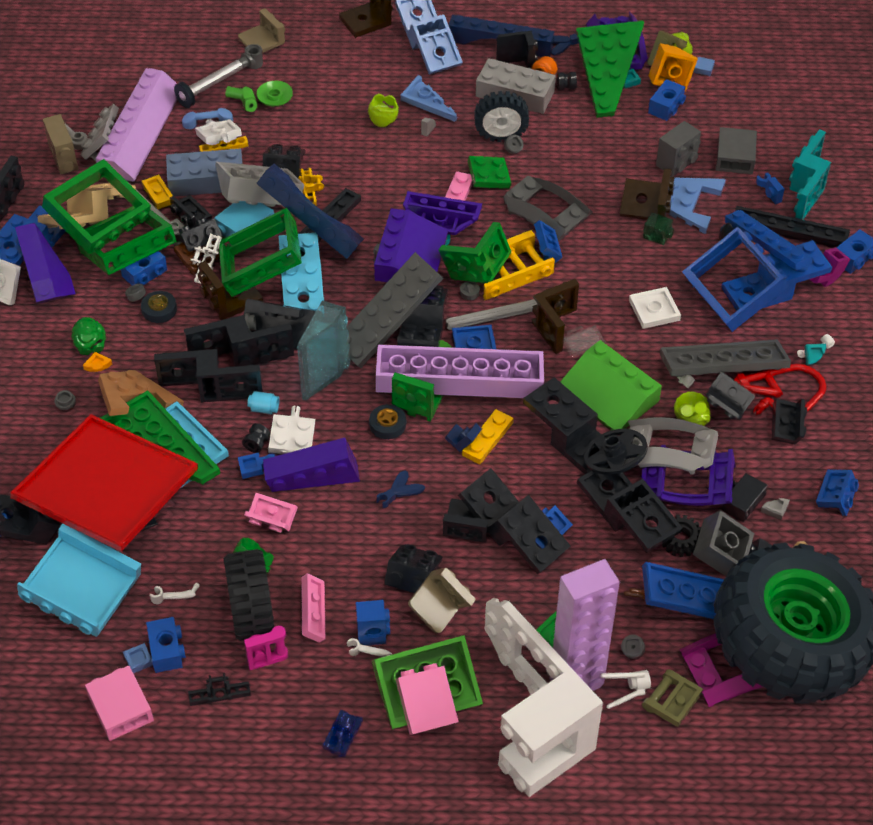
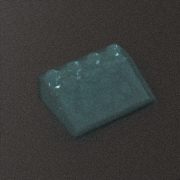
[297,301,350,400]

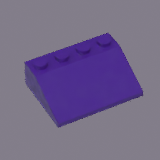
[374,208,448,282]

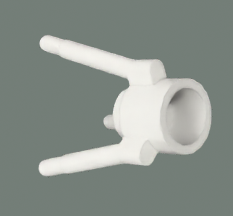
[600,670,651,709]

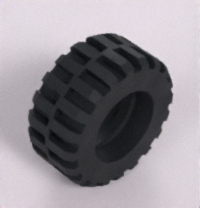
[223,549,275,641]

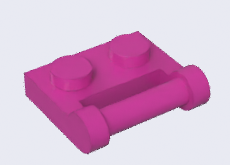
[244,626,288,670]

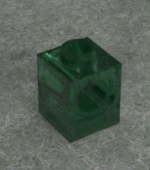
[643,212,674,245]

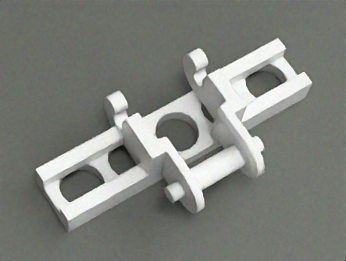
[190,234,222,284]

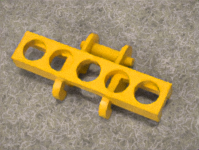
[199,136,249,152]
[298,168,324,206]

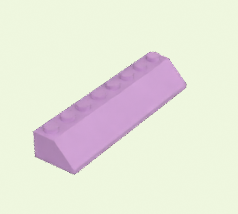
[96,68,177,182]

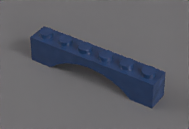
[449,14,554,57]
[256,164,364,259]

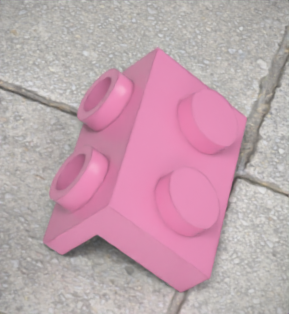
[244,493,298,533]

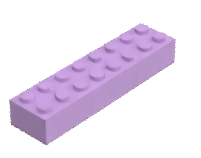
[376,345,544,398]
[550,559,619,691]

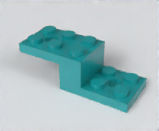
[789,129,831,220]

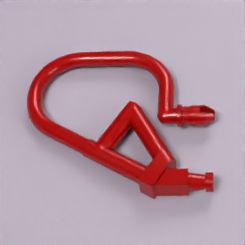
[734,364,826,415]

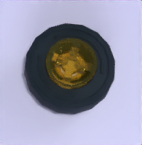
[141,291,177,323]

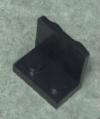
[263,144,305,178]
[443,498,488,543]

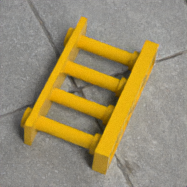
[484,230,555,300]

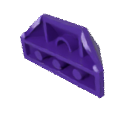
[403,191,482,235]

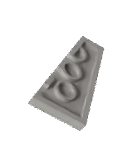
[80,103,119,159]

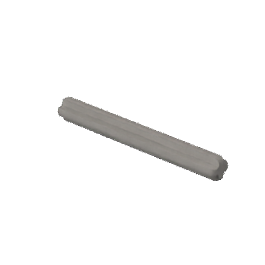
[446,299,537,330]

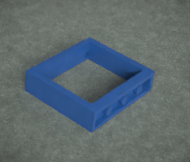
[682,227,789,332]

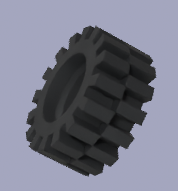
[662,515,701,557]

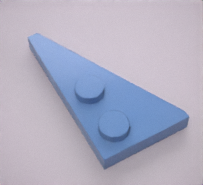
[400,75,457,122]

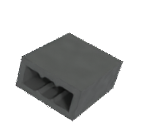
[716,127,757,175]

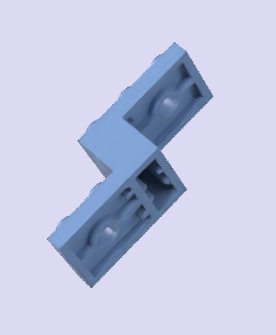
[394,0,463,75]

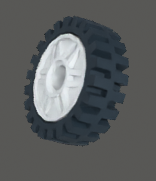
[474,91,529,142]

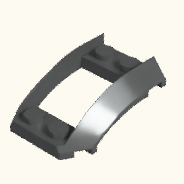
[503,176,593,242]

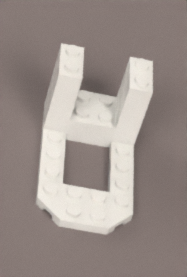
[484,598,603,797]

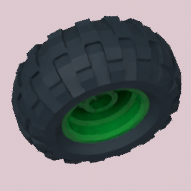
[713,543,873,704]

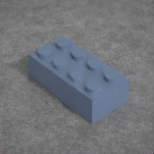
[166,148,243,197]

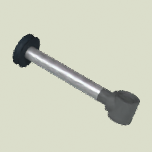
[174,44,263,108]

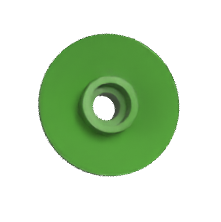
[257,81,293,106]

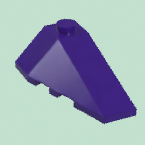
[15,222,75,304]

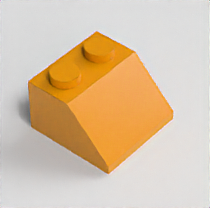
[648,43,698,91]

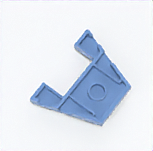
[667,178,726,234]

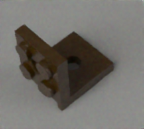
[339,0,393,38]
[620,168,675,222]
[197,261,263,320]
[531,279,579,354]

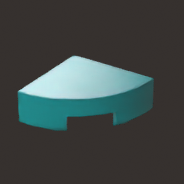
[624,69,641,88]
[804,344,826,366]

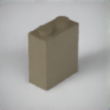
[43,114,79,175]

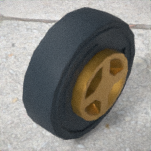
[369,404,407,440]

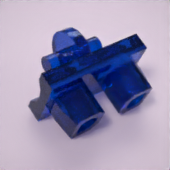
[323,710,363,757]

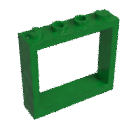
[42,159,151,255]
[76,206,177,275]
[219,208,302,297]

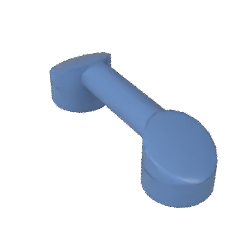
[182,108,233,129]

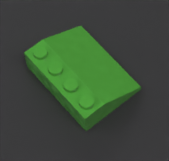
[560,340,662,430]
[371,635,483,729]

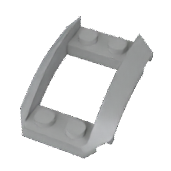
[625,417,718,475]

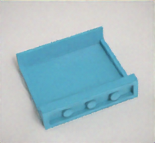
[17,524,141,637]

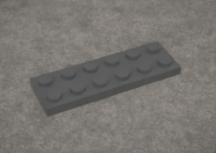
[333,252,443,368]
[660,339,791,377]

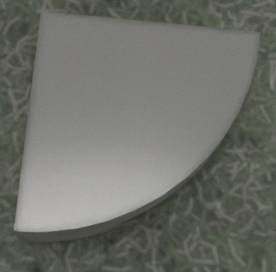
[421,118,436,136]
[761,498,790,520]

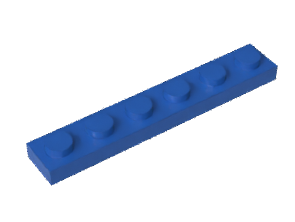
[725,210,812,270]

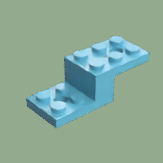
[279,233,325,317]

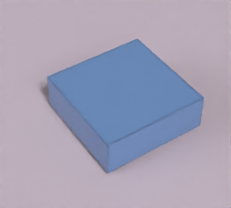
[693,57,715,76]
[123,643,153,673]

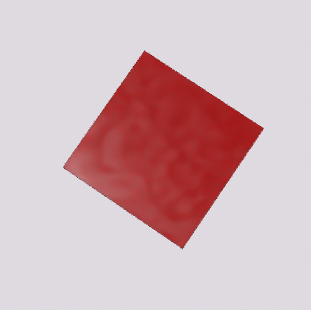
[10,414,198,552]

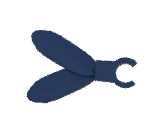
[552,33,579,56]
[376,470,425,508]

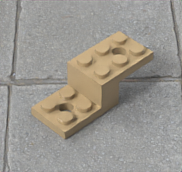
[38,183,136,229]

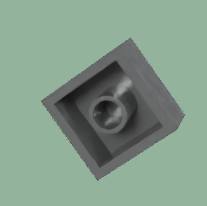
[656,121,701,177]
[693,510,754,576]

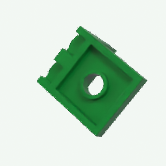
[439,222,512,283]
[392,372,444,422]

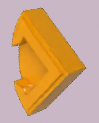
[83,352,112,372]

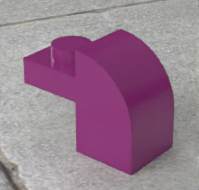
[810,248,850,287]

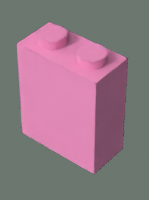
[396,663,459,735]
[85,666,154,741]

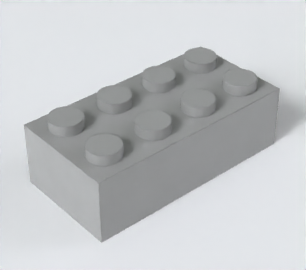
[476,58,556,114]

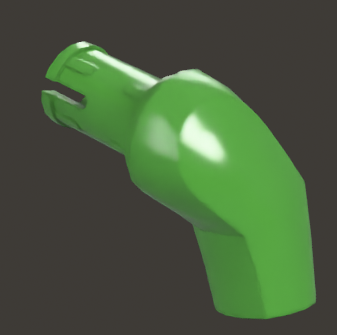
[226,86,257,112]

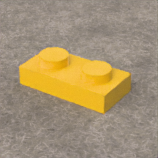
[142,175,173,209]

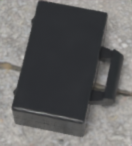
[722,473,768,522]

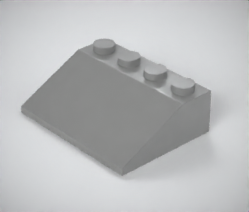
[215,161,304,207]

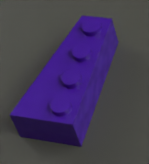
[263,438,360,492]

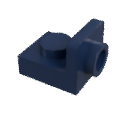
[445,423,482,452]

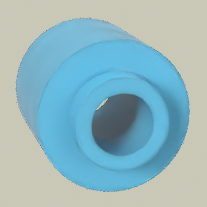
[248,391,279,414]

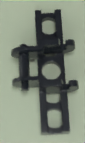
[188,672,251,706]

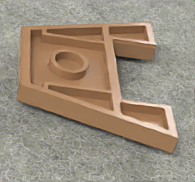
[98,370,184,416]

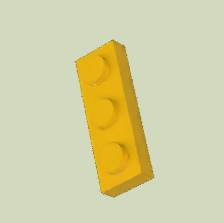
[462,409,514,465]

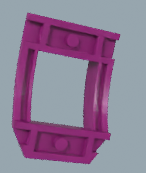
[679,633,763,708]

